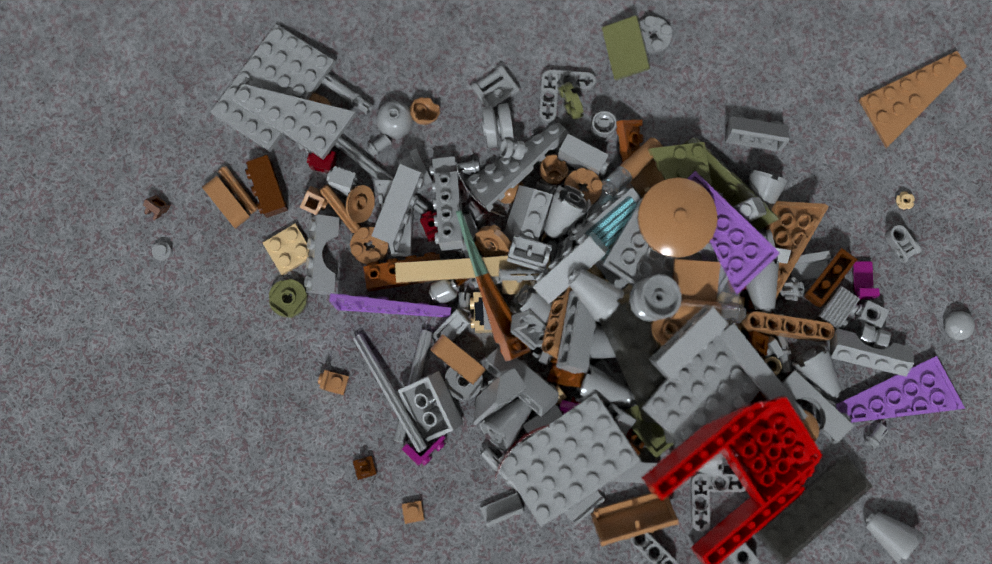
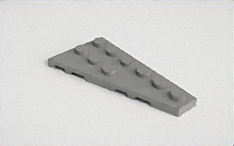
[232,84,357,160]
[464,122,568,212]

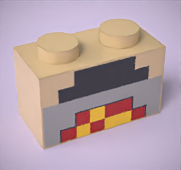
[470,292,492,333]

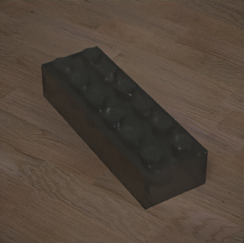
[600,301,666,423]
[754,456,873,564]

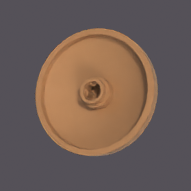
[637,178,717,258]

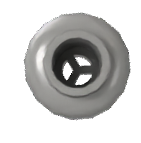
[429,279,459,304]

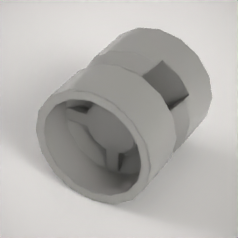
[591,111,616,142]
[857,323,891,349]

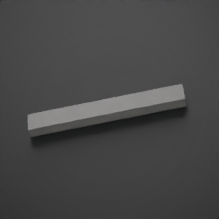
[717,323,807,421]

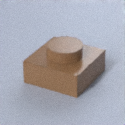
[402,501,424,524]

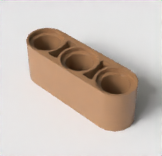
[202,176,250,229]
[430,334,486,385]

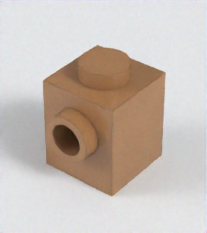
[300,186,328,215]

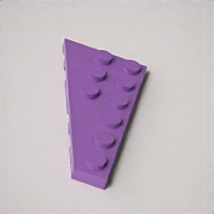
[687,171,780,296]
[330,293,452,318]
[836,356,965,423]

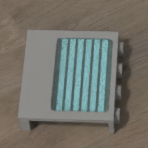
[569,188,641,289]

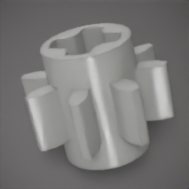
[780,277,804,301]

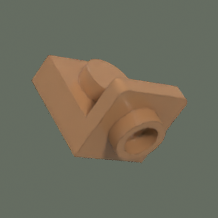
[318,370,349,395]

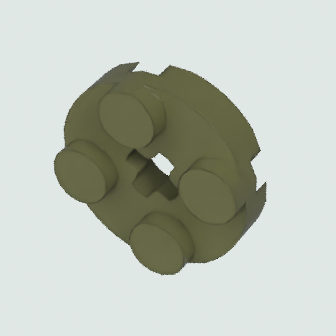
[558,82,584,119]
[269,279,308,318]

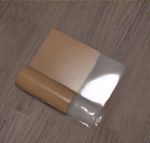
[602,137,664,216]
[671,259,746,323]

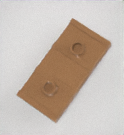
[591,492,679,546]

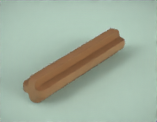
[218,166,258,214]
[320,185,361,234]

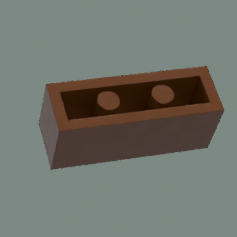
[245,155,288,218]
[804,248,858,308]

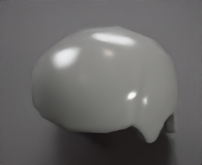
[944,311,975,340]

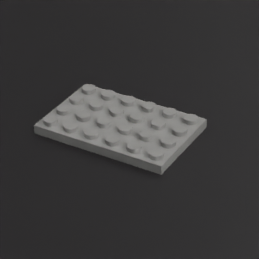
[210,25,336,152]
[601,199,728,322]
[642,327,774,444]
[498,393,641,527]

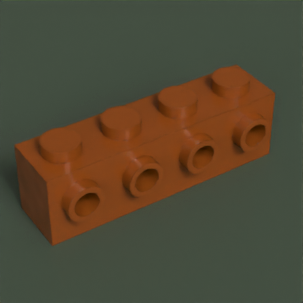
[363,252,440,292]

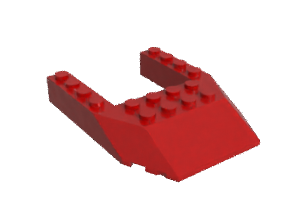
[641,396,822,564]

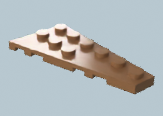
[859,51,967,148]
[747,201,829,312]

